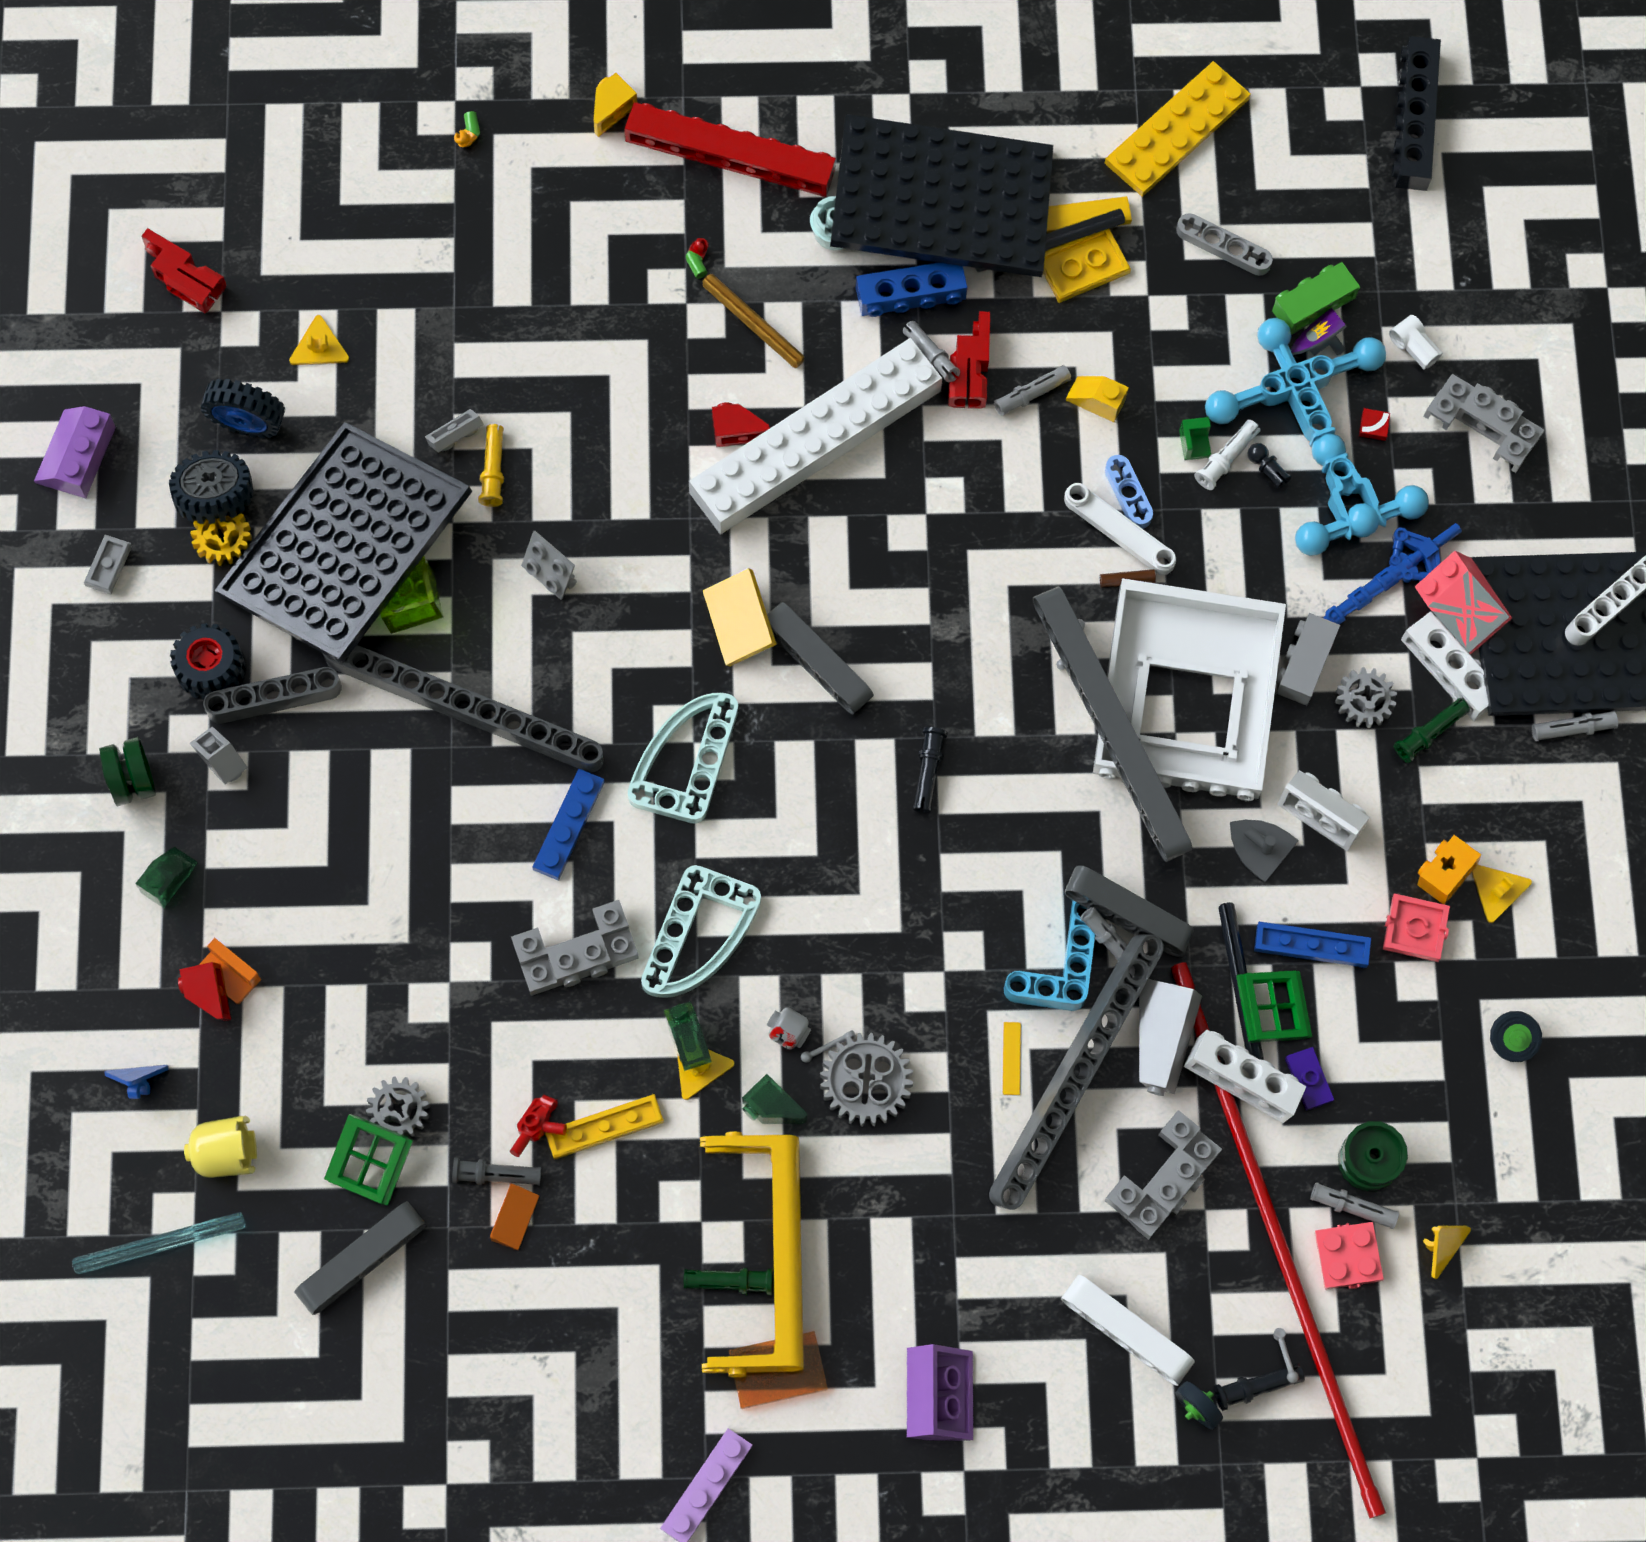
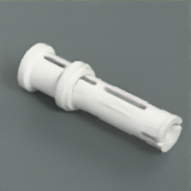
[1194,420,1260,490]

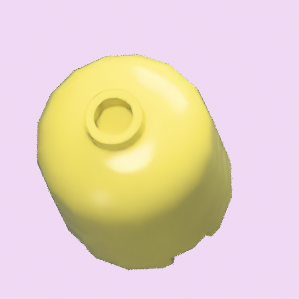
[184,1116,257,1178]

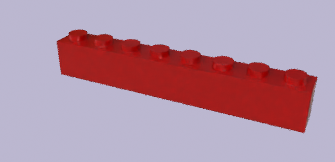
[624,102,836,197]

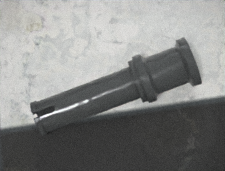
[452,1157,541,1186]

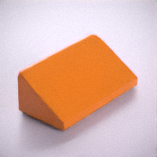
[490,1183,540,1250]

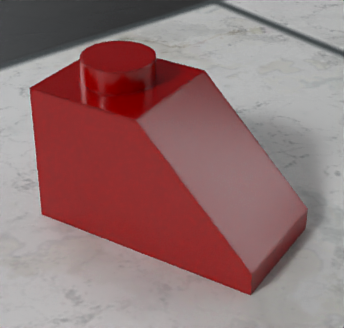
[712,402,770,447]
[178,962,231,1021]

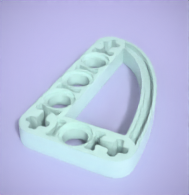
[628,693,738,824]
[641,865,761,998]

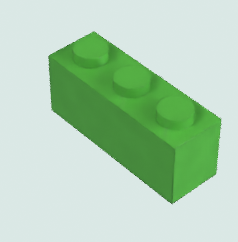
[1272,262,1360,335]

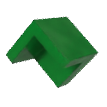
[1179,417,1211,460]

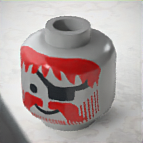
[767,1007,811,1050]

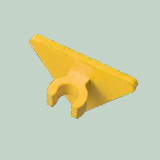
[289,315,349,365]
[1472,865,1532,923]
[676,1038,734,1100]
[1423,1226,1471,1279]

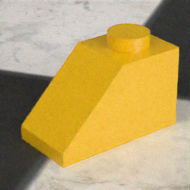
[594,73,637,137]
[1066,376,1129,422]

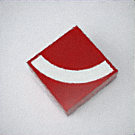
[1359,408,1390,441]

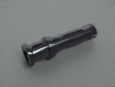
[913,727,948,813]
[1214,1363,1305,1411]

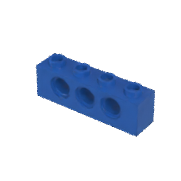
[856,263,967,317]

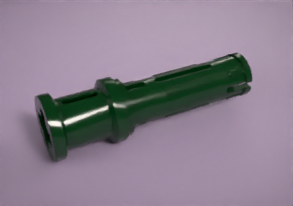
[1394,698,1470,763]
[684,1268,773,1295]

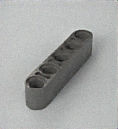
[767,602,874,714]
[203,667,342,724]
[1064,866,1194,957]
[294,1201,426,1315]

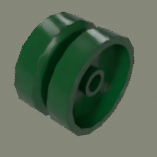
[99,737,156,807]
[1338,1121,1408,1191]

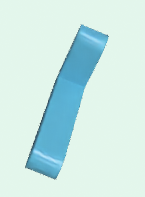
[1004,900,1095,1011]

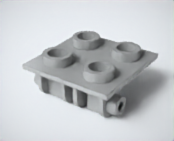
[521,531,577,600]

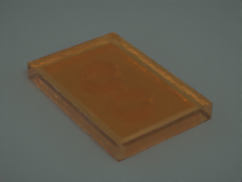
[728,1331,827,1409]

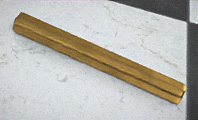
[702,274,804,368]

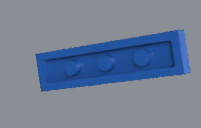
[532,769,605,881]
[1254,921,1371,968]

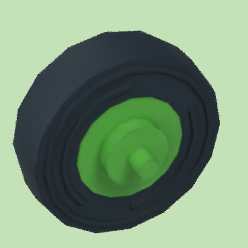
[1490,1011,1542,1062]
[1175,1381,1223,1429]

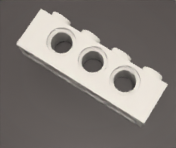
[1401,612,1489,721]
[1184,1030,1306,1123]

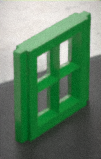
[1236,971,1312,1043]
[324,1114,414,1206]

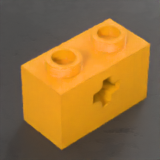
[1417,835,1481,905]

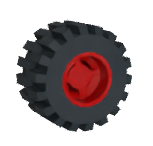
[170,623,245,700]

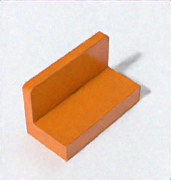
[199,938,261,1004]

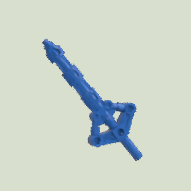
[1323,523,1462,625]

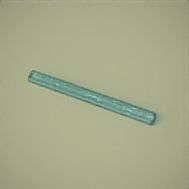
[72,1212,246,1274]

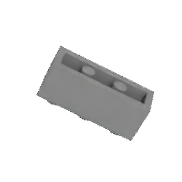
[1276,613,1340,706]

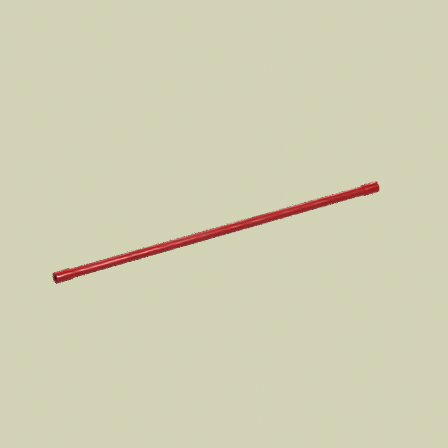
[1171,962,1386,1519]

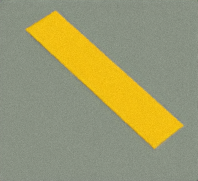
[1003,1022,1021,1095]

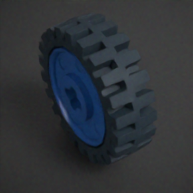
[200,379,285,438]

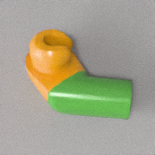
[454,111,480,147]

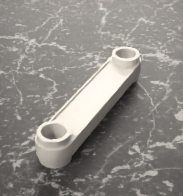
[1064,483,1176,575]

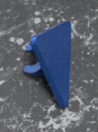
[105,1065,169,1099]

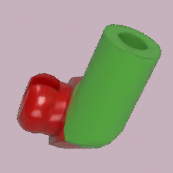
[686,238,709,279]

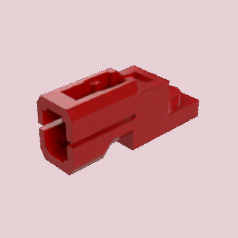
[141,228,227,313]
[948,311,990,409]

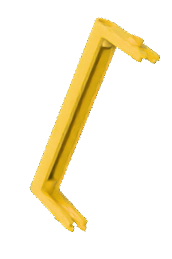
[700,1132,804,1377]

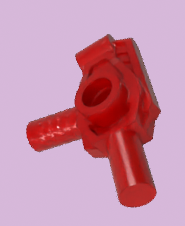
[510,1095,567,1157]

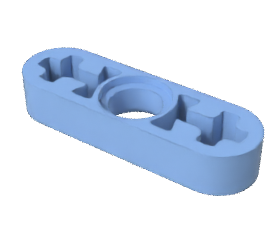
[1105,455,1153,529]

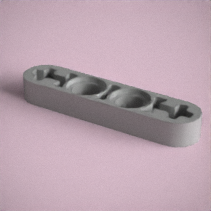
[1176,213,1273,276]

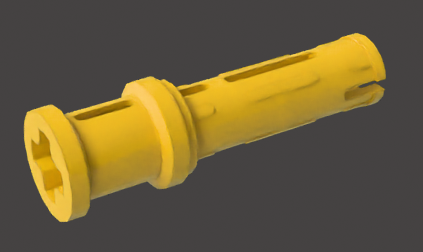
[478,424,504,507]

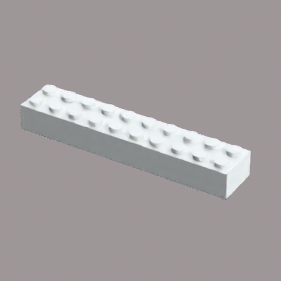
[689,338,942,535]

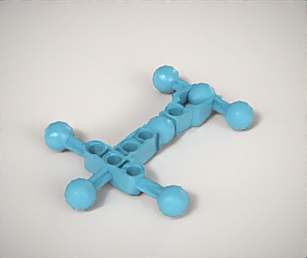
[1205,318,1429,556]

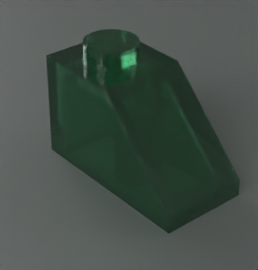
[135,847,198,908]
[663,1001,712,1071]
[742,1074,808,1124]

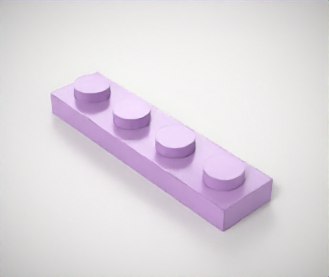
[660,1428,753,1542]

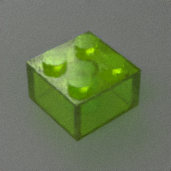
[381,556,444,634]

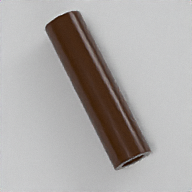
[1099,569,1156,588]

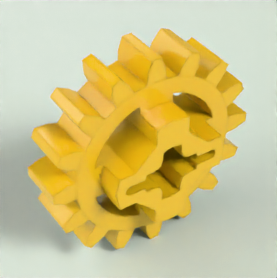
[190,513,252,566]

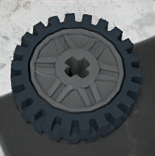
[169,450,253,524]

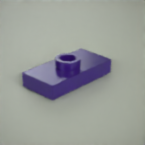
[1285,1047,1334,1111]

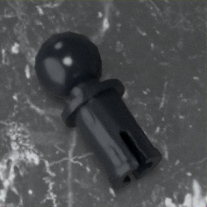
[1247,443,1291,489]

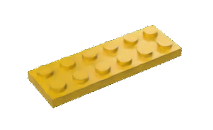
[1104,61,1251,197]

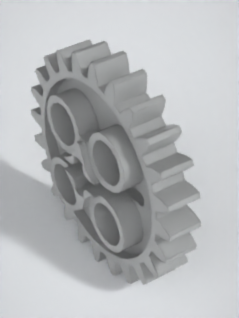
[820,1033,913,1127]

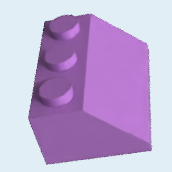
[34,406,116,499]
[907,1344,973,1441]

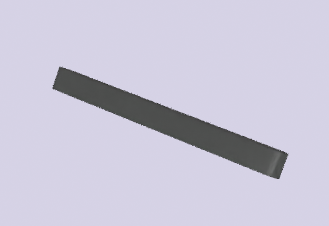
[1033,586,1193,862]
[323,645,604,773]
[989,935,1164,1210]

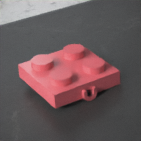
[1383,894,1450,962]
[1315,1222,1384,1290]

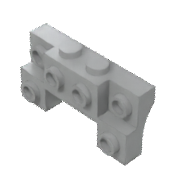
[1423,374,1544,473]
[511,900,639,996]
[1105,1110,1222,1240]

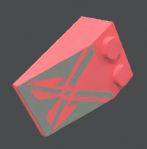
[1415,551,1512,654]

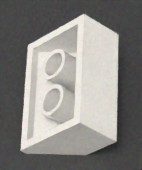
[1277,770,1370,851]

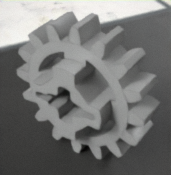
[1335,667,1397,728]
[366,1076,430,1137]

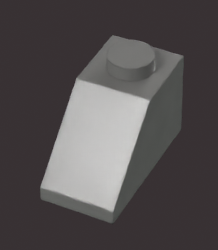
[190,727,248,785]

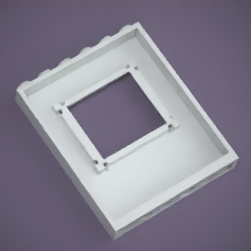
[1093,578,1286,801]

